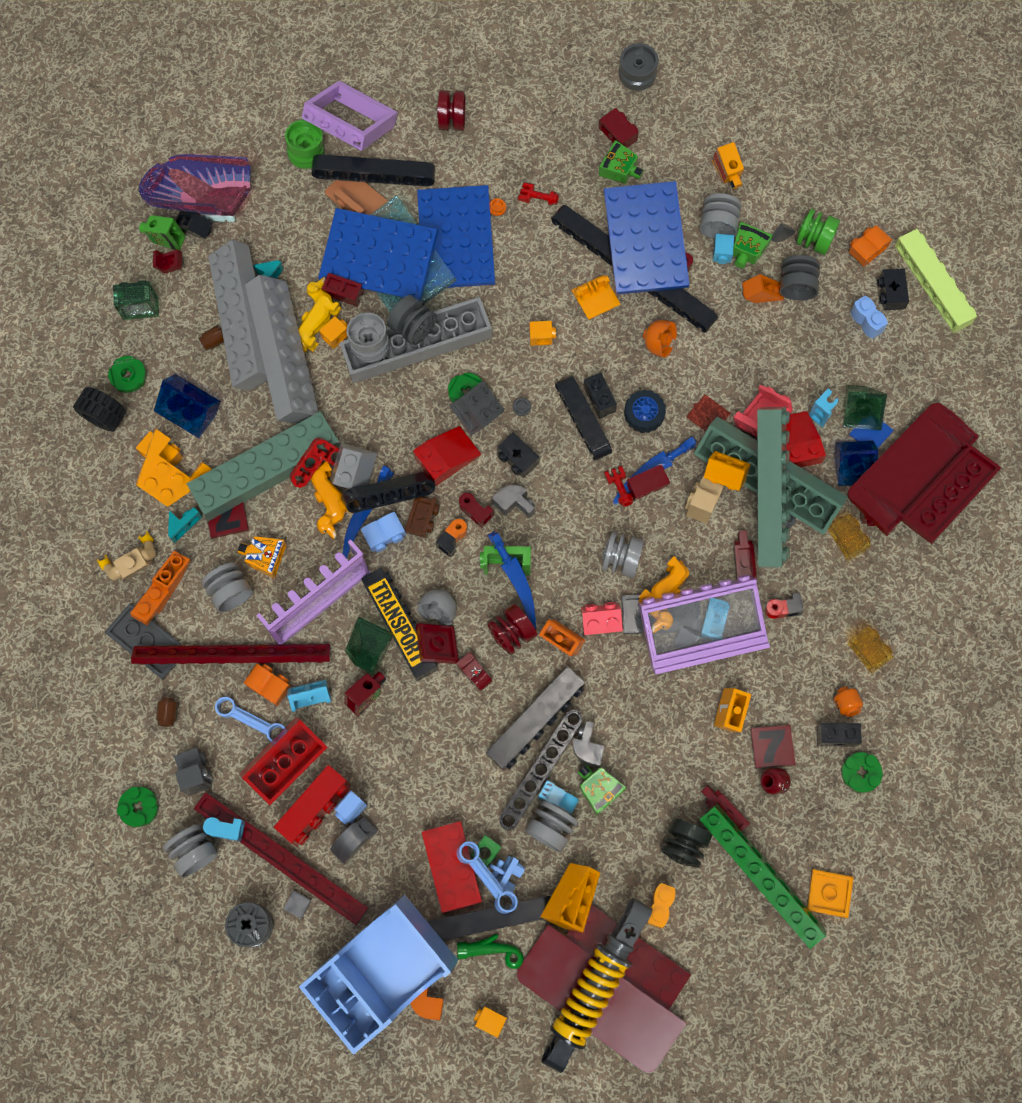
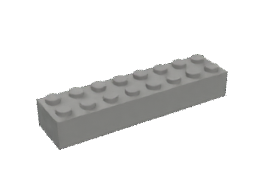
[208,239,267,391]
[245,275,318,424]
[339,297,492,383]

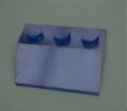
[154,374,221,438]

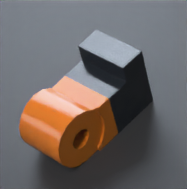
[436,519,467,557]

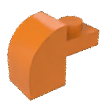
[410,987,444,1021]

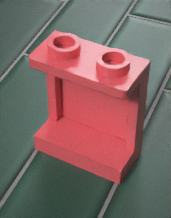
[734,385,793,439]

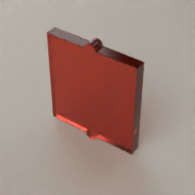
[686,395,731,432]

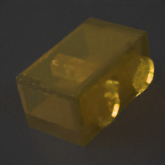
[828,514,871,561]
[847,626,894,674]

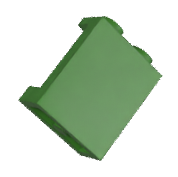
[480,546,531,575]

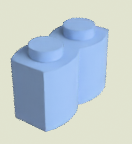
[850,296,888,339]
[361,512,406,552]
[334,790,367,825]

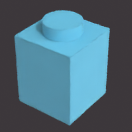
[713,234,734,264]

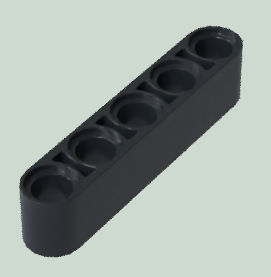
[555,375,612,461]
[341,472,435,513]

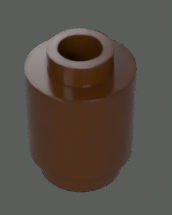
[198,325,224,351]
[156,697,178,727]

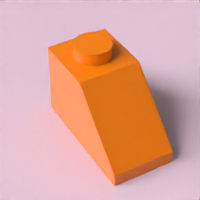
[742,274,784,303]

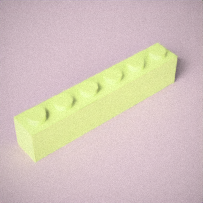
[895,229,977,333]

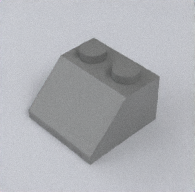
[330,443,377,489]

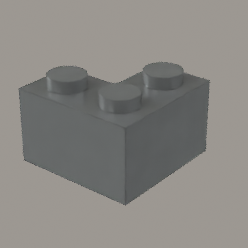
[174,748,213,796]

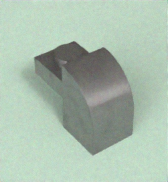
[492,485,535,519]
[573,721,605,768]
[330,817,378,864]

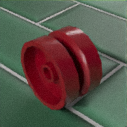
[437,90,465,131]

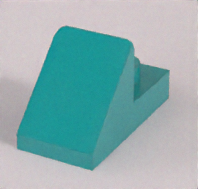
[253,260,284,279]
[168,507,202,543]

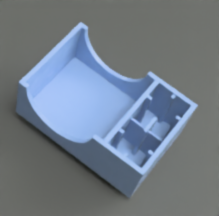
[299,894,458,1055]

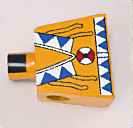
[238,536,287,578]

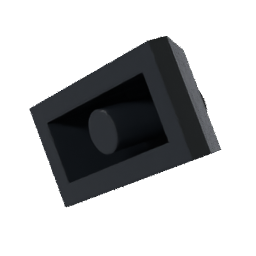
[176,211,213,239]

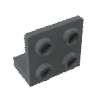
[449,381,504,436]

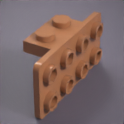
[325,180,398,219]

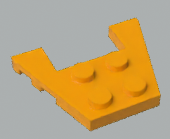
[136,428,212,507]

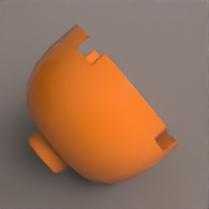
[643,320,677,358]

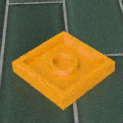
[807,869,853,918]

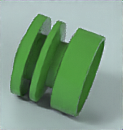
[285,120,325,169]
[796,208,840,256]

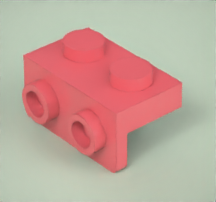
[581,602,623,635]

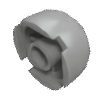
[417,590,457,626]

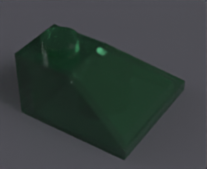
[843,385,887,430]
[345,617,393,674]

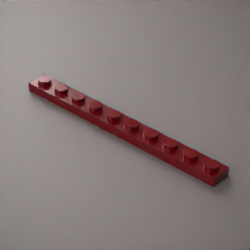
[131,644,331,665]
[193,792,369,926]

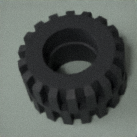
[73,387,126,432]

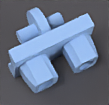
[489,856,525,893]

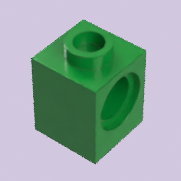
[471,835,502,868]

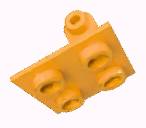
[571,275,621,320]

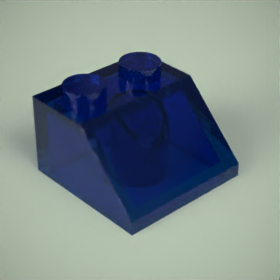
[834,440,879,486]

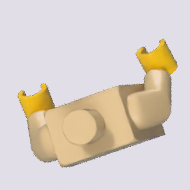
[97,531,156,582]

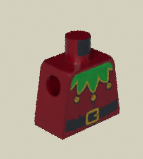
[344,672,386,717]

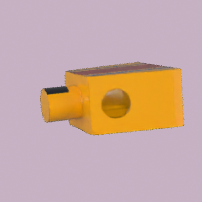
[711,142,744,189]

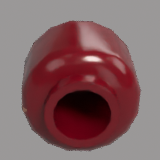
[760,768,791,795]

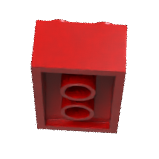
[786,411,826,468]
[413,426,481,486]

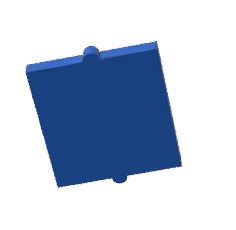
[849,411,894,454]

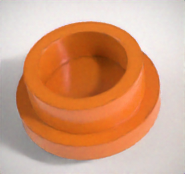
[490,198,506,216]

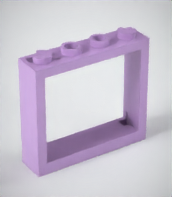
[302,81,398,151]

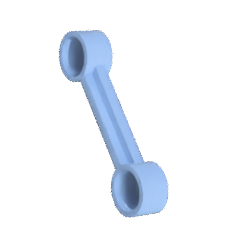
[215,697,285,741]
[457,841,518,914]

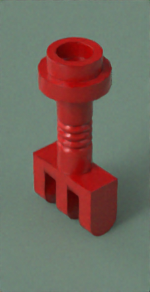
[517,183,559,206]
[604,466,633,507]

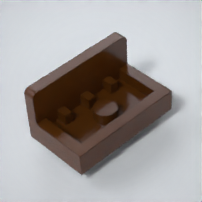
[405,497,440,538]

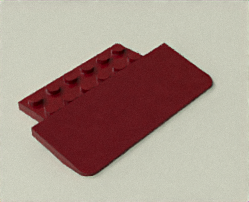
[848,403,1002,544]
[517,904,691,1073]

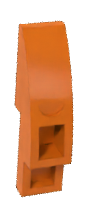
[130,551,190,625]

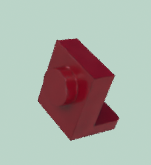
[152,249,182,273]

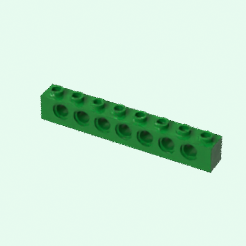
[699,803,827,949]

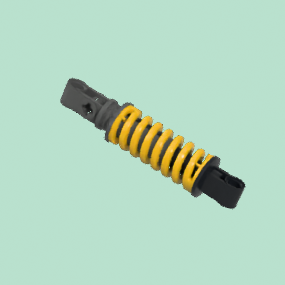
[541,898,652,1073]

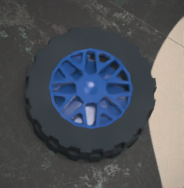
[624,390,666,433]

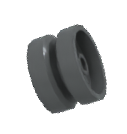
[619,43,659,91]

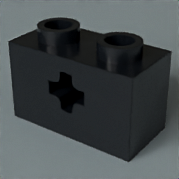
[877,268,909,310]
[583,373,617,419]
[497,432,540,478]
[817,723,862,747]

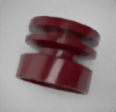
[487,603,538,655]

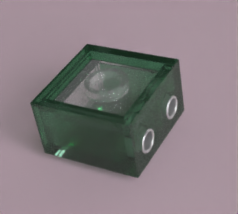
[113,280,159,320]

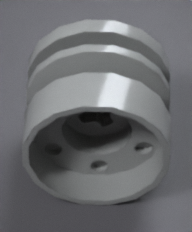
[700,193,741,239]
[346,313,390,363]
[602,531,644,579]
[201,562,253,613]
[525,800,579,853]
[163,824,218,878]

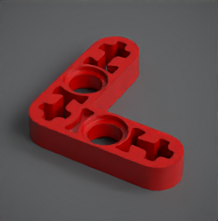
[290,438,339,488]

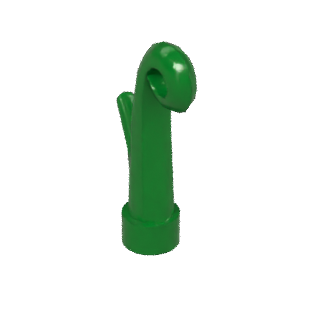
[457,934,524,969]

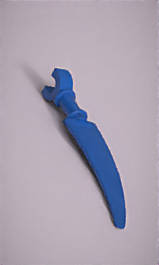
[613,437,697,505]
[343,466,394,559]
[487,531,536,629]

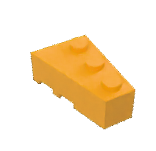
[540,863,600,933]

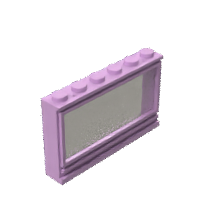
[256,540,370,645]
[638,575,770,674]

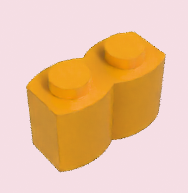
[647,883,675,929]

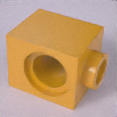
[319,316,348,349]
[530,321,556,346]
[474,1006,507,1038]

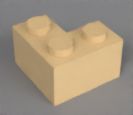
[685,477,724,524]

